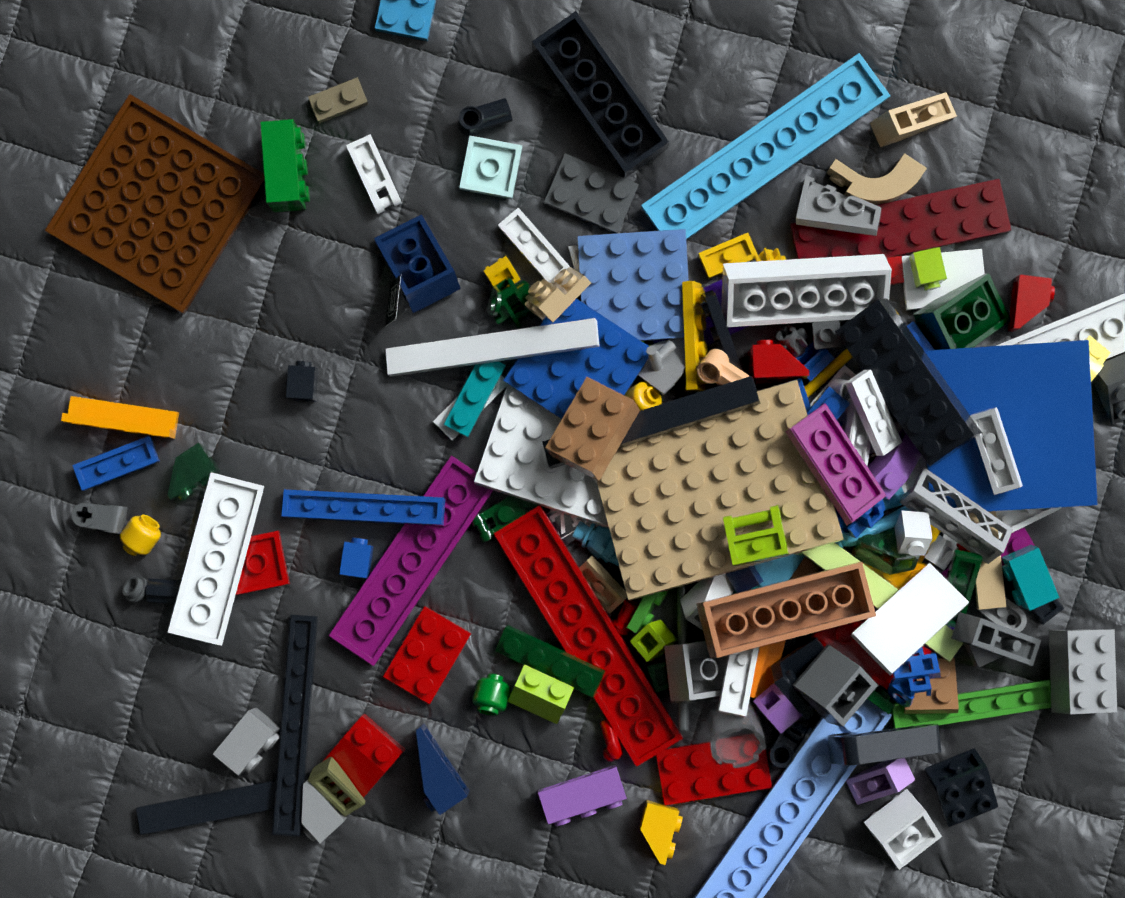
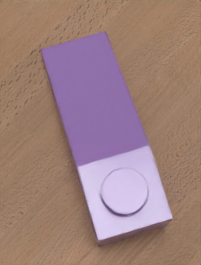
[867,429,921,500]

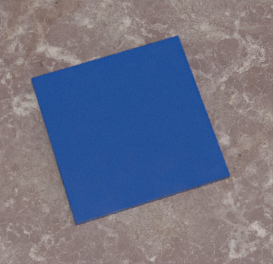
[925,340,1098,513]

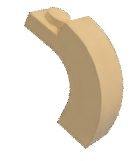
[827,153,927,205]

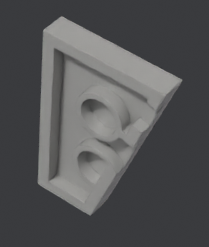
[796,175,881,236]

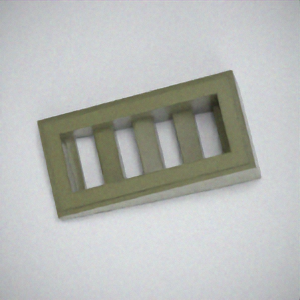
[308,757,366,817]

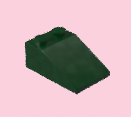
[913,273,1011,350]

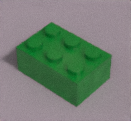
[260,119,310,212]

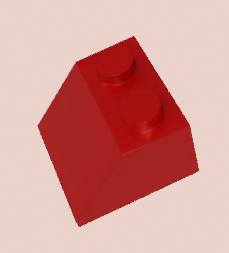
[748,340,809,384]

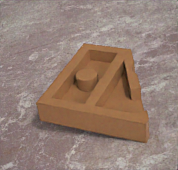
[904,658,959,714]

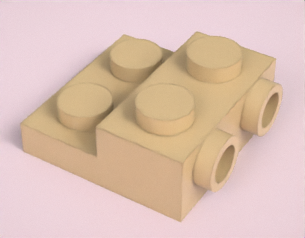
[524,267,591,322]

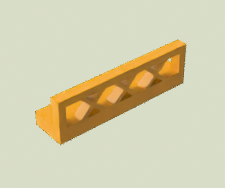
[61,396,179,439]

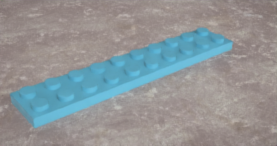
[641,53,890,240]

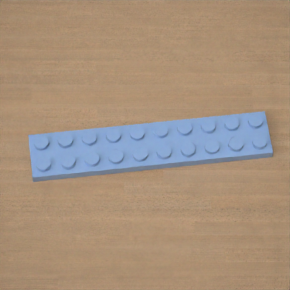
[694,699,892,898]

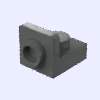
[808,320,842,350]

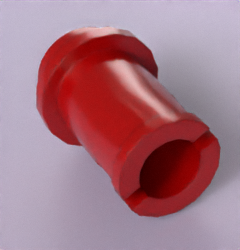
[613,599,639,635]

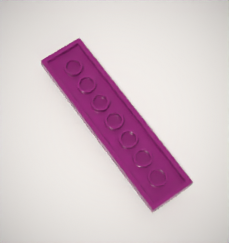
[329,455,494,666]

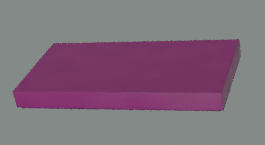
[785,403,886,525]

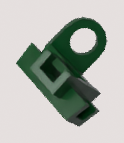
[486,276,535,328]

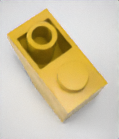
[639,800,683,865]

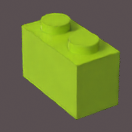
[508,665,574,724]

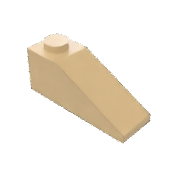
[870,92,957,147]

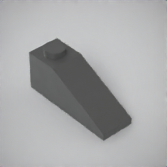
[951,612,1041,666]

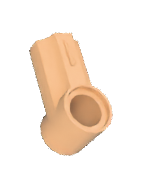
[697,349,754,385]

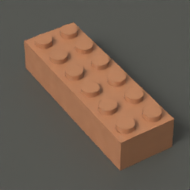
[696,562,876,658]

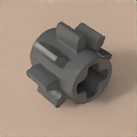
[775,324,809,357]

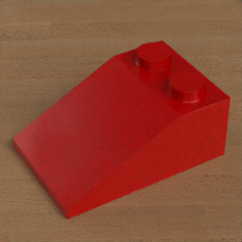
[323,714,405,803]

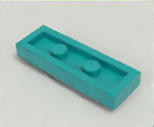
[444,361,506,437]

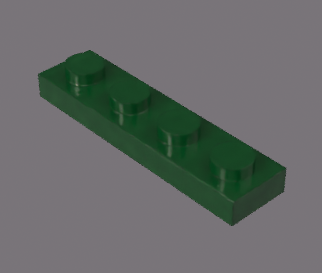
[496,625,605,697]

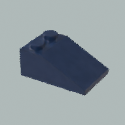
[374,214,461,313]
[416,723,470,815]

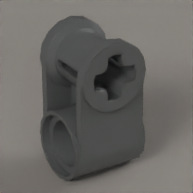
[72,503,128,534]

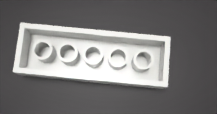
[721,254,892,327]

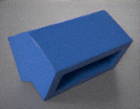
[796,342,834,383]

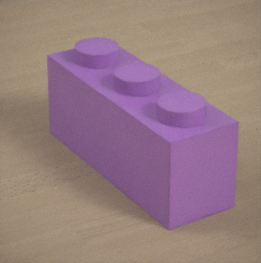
[538,765,627,826]

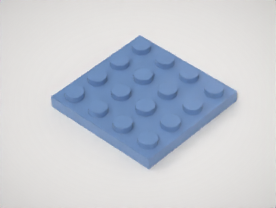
[578,229,689,341]

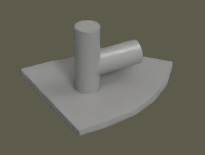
[638,338,686,395]

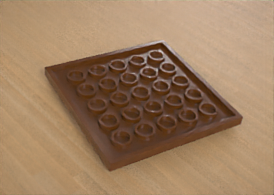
[45,94,265,314]

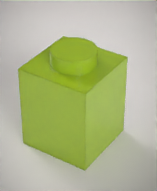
[909,247,947,291]
[630,620,677,662]

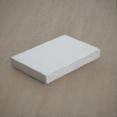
[902,249,985,311]

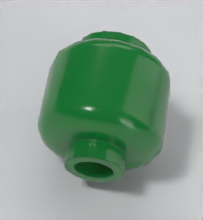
[472,674,510,716]

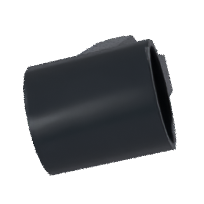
[459,98,513,136]
[146,578,182,604]

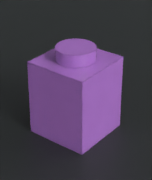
[753,683,802,733]

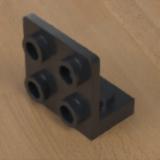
[771,637,824,720]
[925,748,998,827]

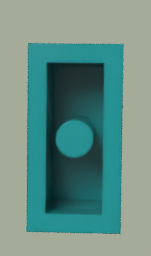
[1002,545,1060,611]

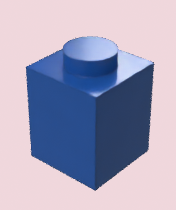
[340,537,374,578]

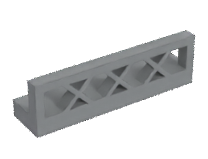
[899,467,1013,564]

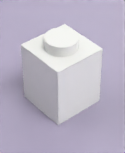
[894,510,932,556]

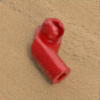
[600,720,622,762]

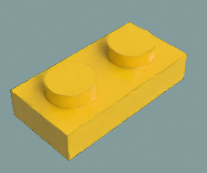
[698,233,758,279]

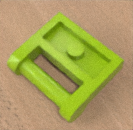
[723,505,789,566]

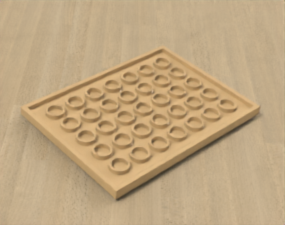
[596,380,844,601]

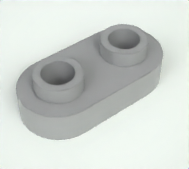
[976,597,1027,632]

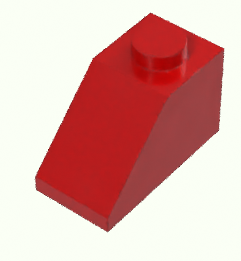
[1008,275,1055,332]

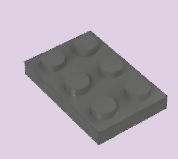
[544,153,639,234]

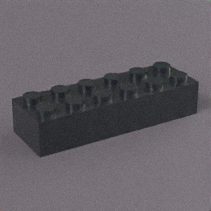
[532,11,669,178]
[835,298,982,467]

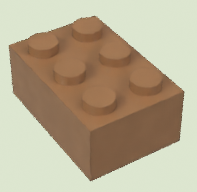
[545,377,640,481]

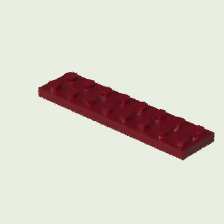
[789,179,1011,259]

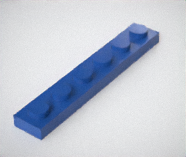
[282,489,445,526]

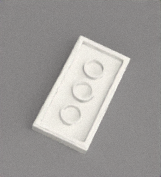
[851,563,969,676]

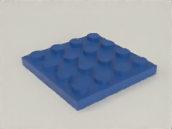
[503,299,649,419]

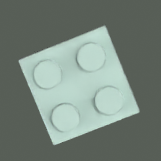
[459,136,522,199]

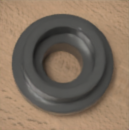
[123,576,148,603]

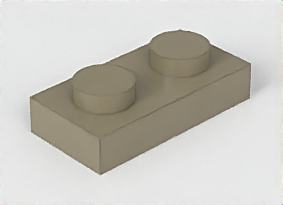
[308,77,368,123]

